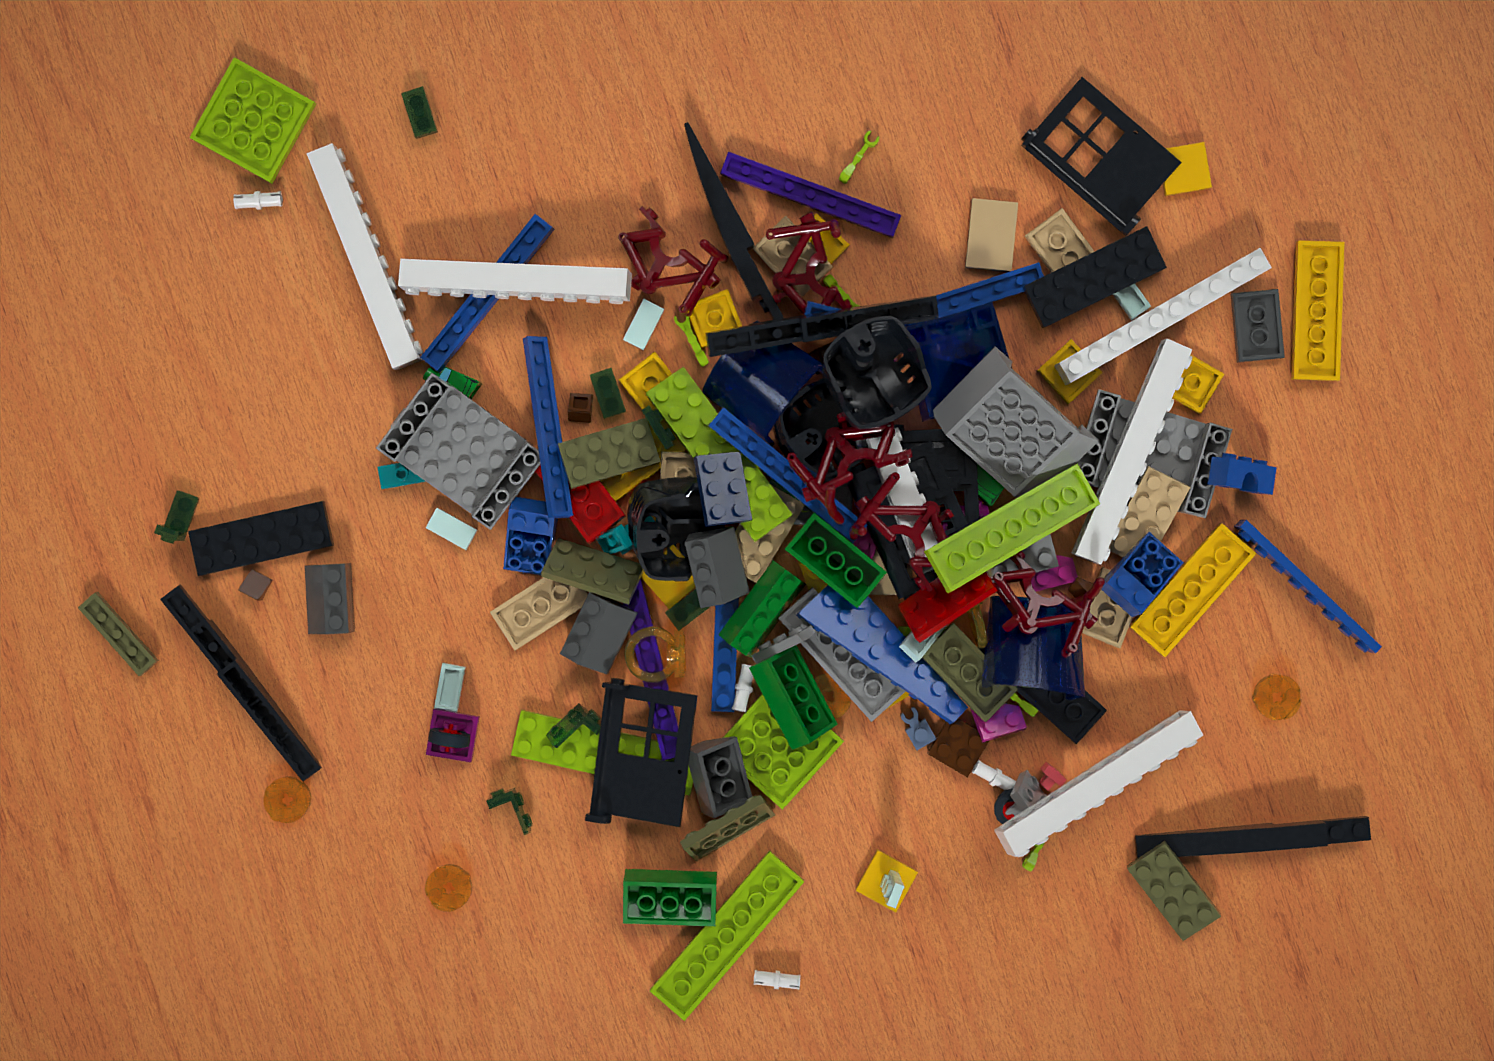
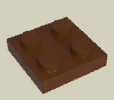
[927,719,990,778]

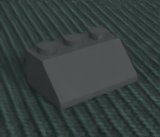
[685,526,750,608]
[305,563,355,634]
[560,592,638,674]
[689,736,752,818]

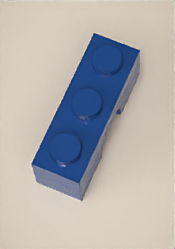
[1208,453,1277,495]

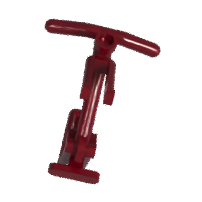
[618,206,729,317]
[766,212,853,315]
[787,413,913,524]
[849,472,954,592]
[991,551,1105,657]

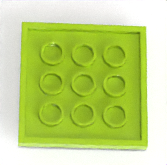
[189,57,316,184]
[723,694,844,810]

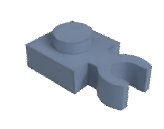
[900,707,936,750]

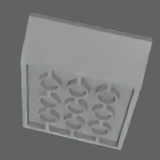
[932,346,1099,498]
[376,373,540,530]
[1076,389,1233,518]

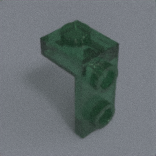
[154,491,199,544]
[546,703,601,748]
[486,788,533,835]

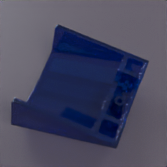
[906,302,1012,422]
[702,320,823,447]
[982,596,1085,700]

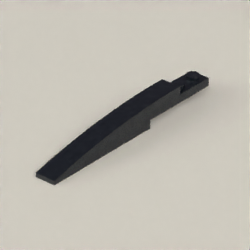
[684,122,784,320]
[705,295,939,357]
[160,584,322,782]
[1135,816,1371,859]

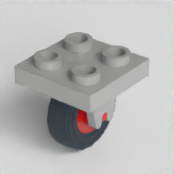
[994,770,1047,824]

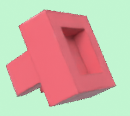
[1039,762,1067,790]

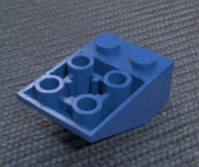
[503,497,558,575]
[1101,532,1184,617]

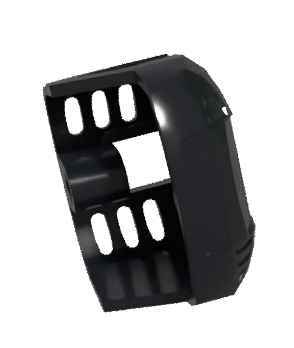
[822,316,932,430]
[773,378,869,483]
[627,476,725,582]

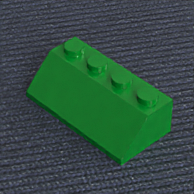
[785,513,887,608]
[718,560,806,658]
[749,645,838,750]
[623,869,717,926]

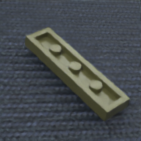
[78,592,159,676]

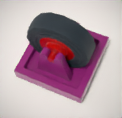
[426,709,480,762]

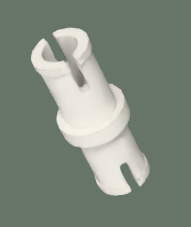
[233,191,283,210]
[732,664,753,712]
[972,760,1016,790]
[754,970,801,990]

